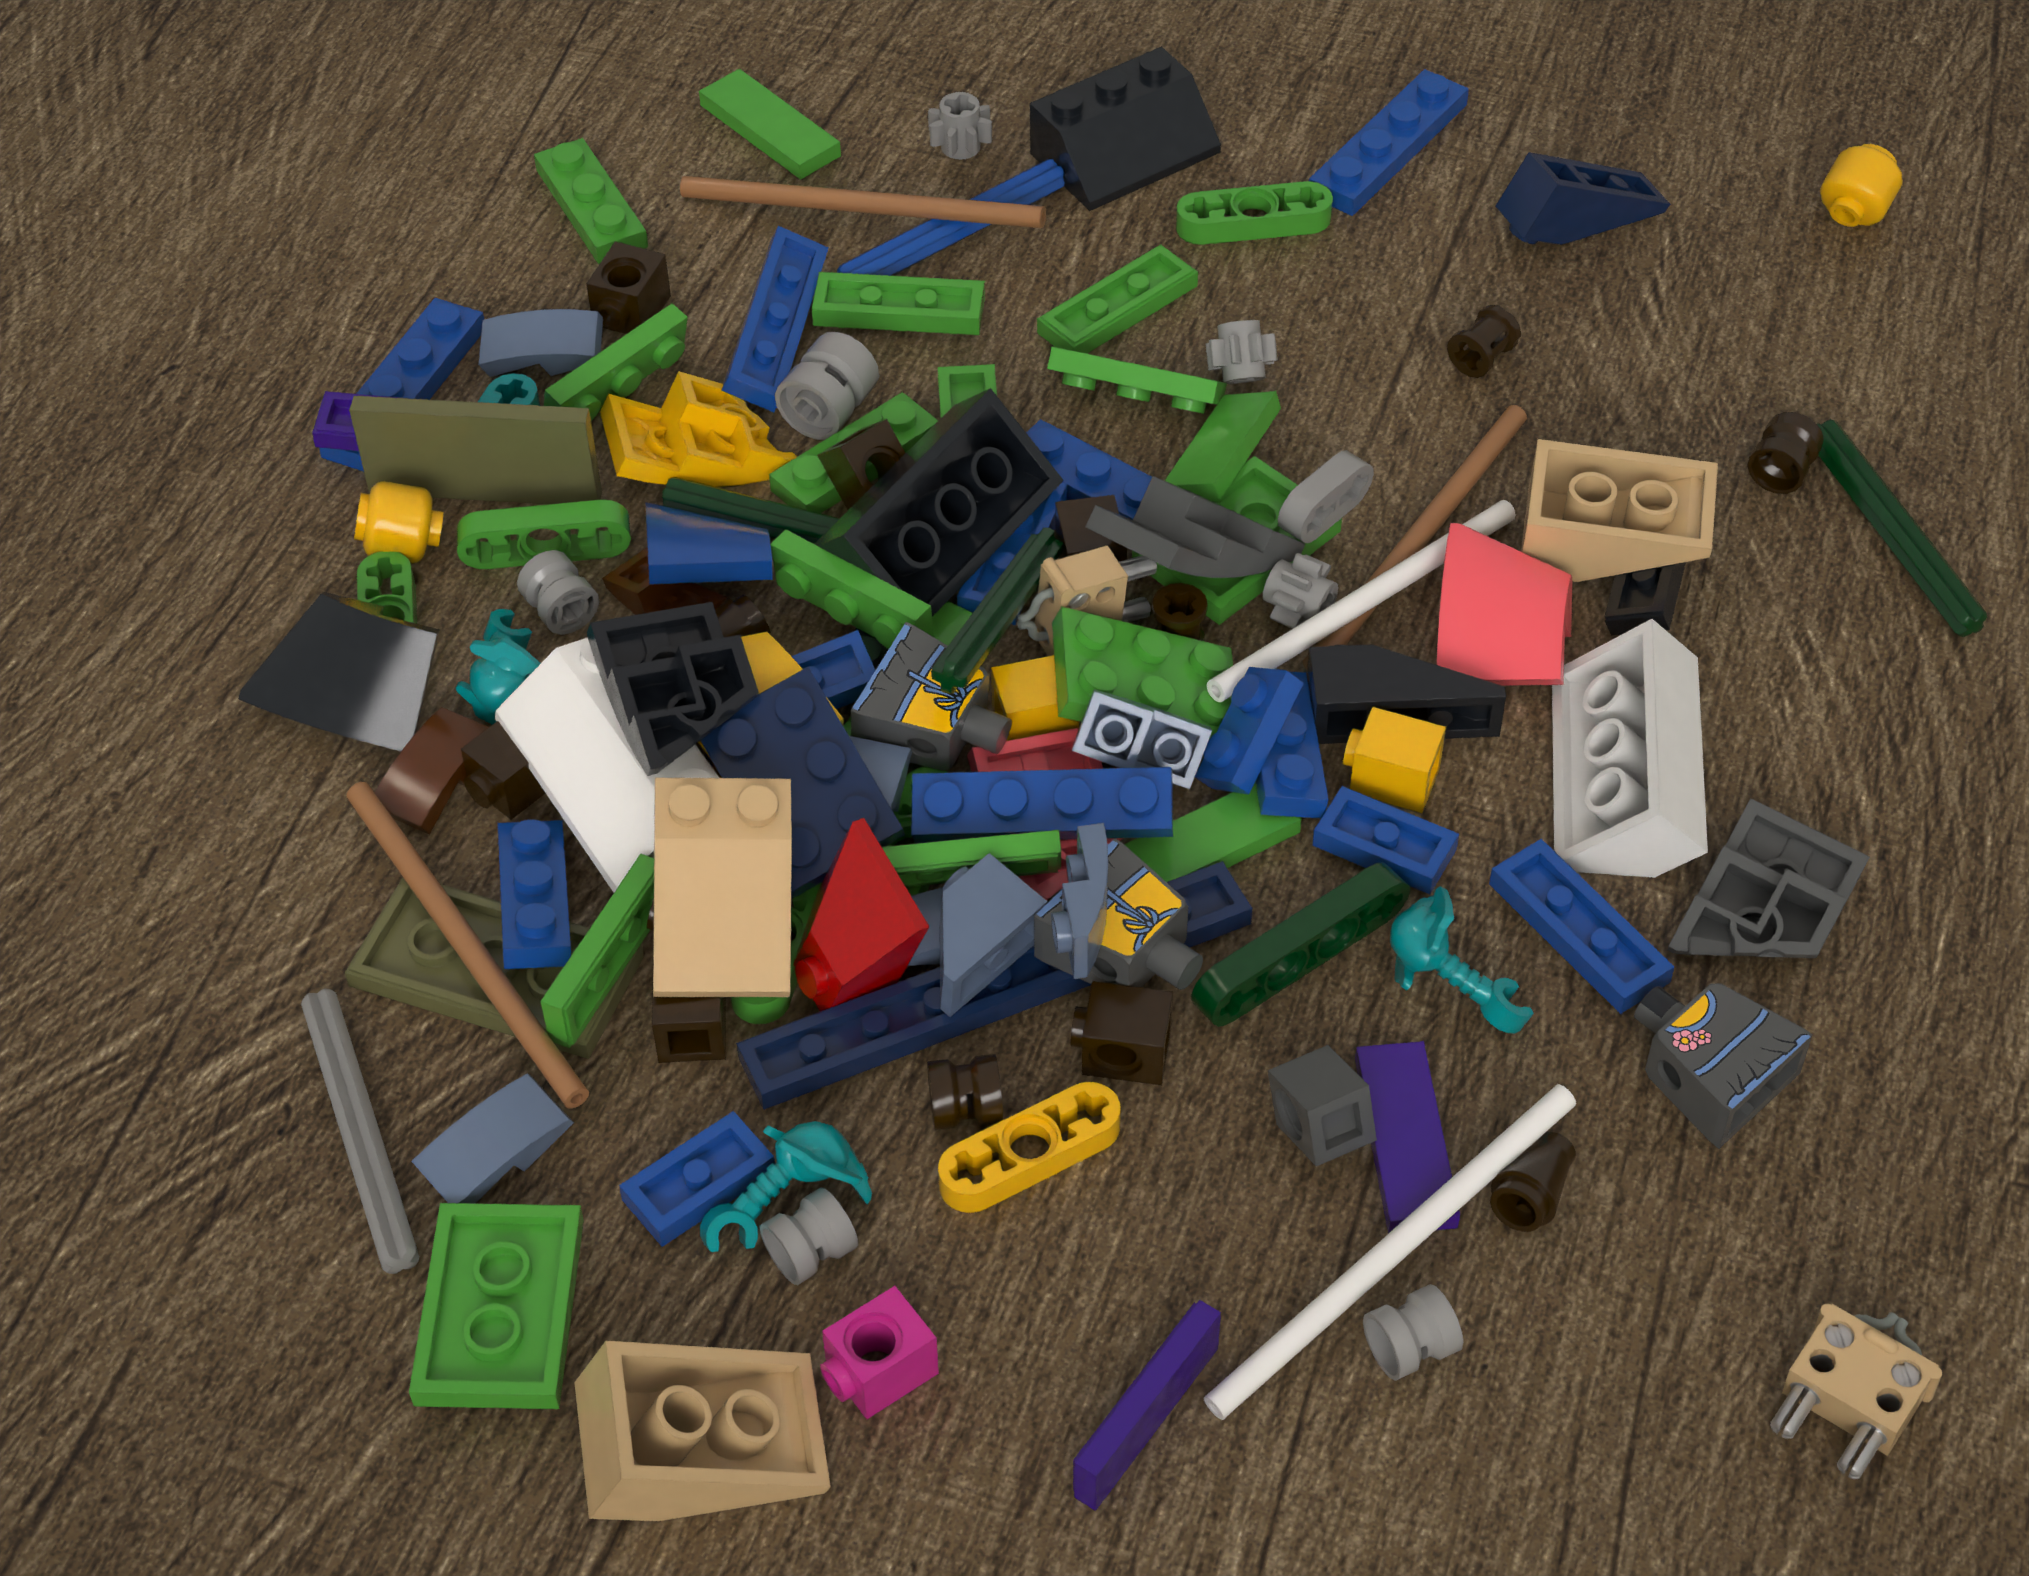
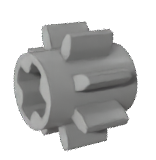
[928,92,992,160]
[1206,320,1278,384]
[1263,553,1338,629]

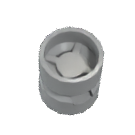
[775,332,879,440]

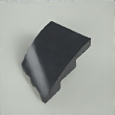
[238,592,440,751]
[587,602,758,776]

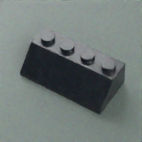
[815,388,1064,617]

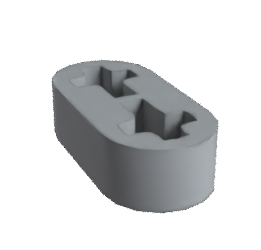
[1278,450,1374,543]

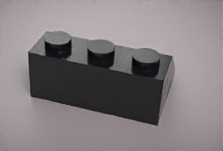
[1030,46,1221,211]

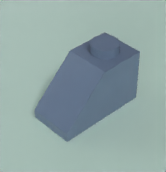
[939,853,1048,1017]

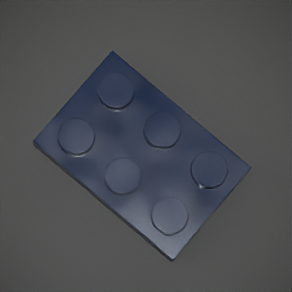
[700,667,905,900]

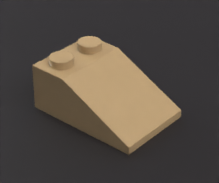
[1521,439,1718,582]
[653,778,792,997]
[574,1341,831,1521]

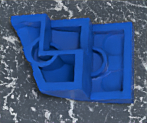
[645,502,773,584]

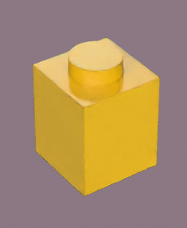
[991,655,1079,741]
[1343,707,1446,813]

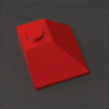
[793,818,929,1012]

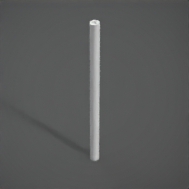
[1207,500,1516,702]
[1204,1084,1576,1420]

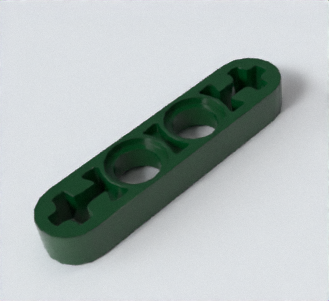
[1191,862,1410,1027]

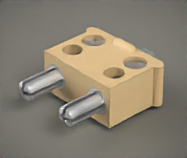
[1017,545,1157,656]
[1770,1304,1942,1479]

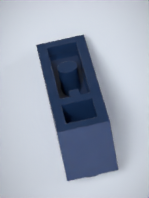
[1495,152,1670,245]

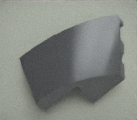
[1086,476,1305,578]
[1667,798,1870,958]

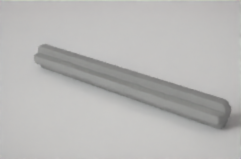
[301,988,419,1274]

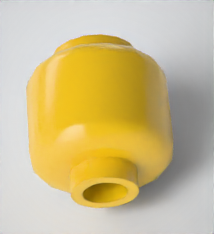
[1820,144,1903,227]
[354,481,444,564]

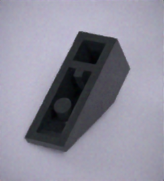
[1307,644,1506,744]

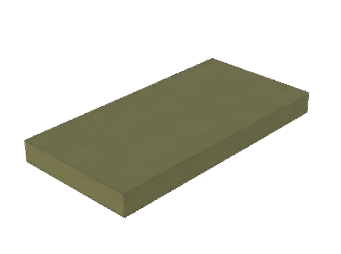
[349,396,602,504]
[345,878,644,1059]

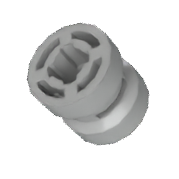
[517,550,599,635]
[760,1187,858,1286]
[1363,1284,1464,1381]

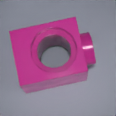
[820,1286,939,1419]

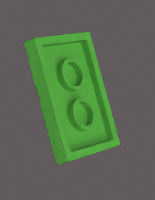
[1132,456,1342,625]
[1052,607,1233,739]
[409,1203,584,1409]

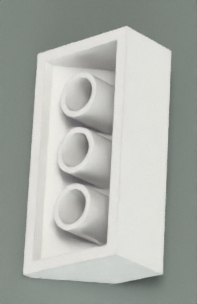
[1552,619,1708,878]
[495,637,720,892]

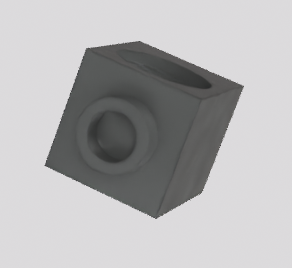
[1268,1045,1377,1167]

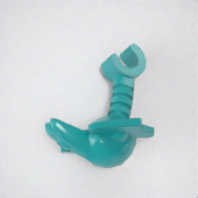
[456,609,541,725]
[1390,886,1534,1034]
[700,1121,872,1252]

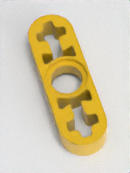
[938,1082,1121,1213]

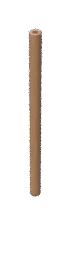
[680,176,1046,228]
[1303,405,1527,670]
[346,782,589,1109]

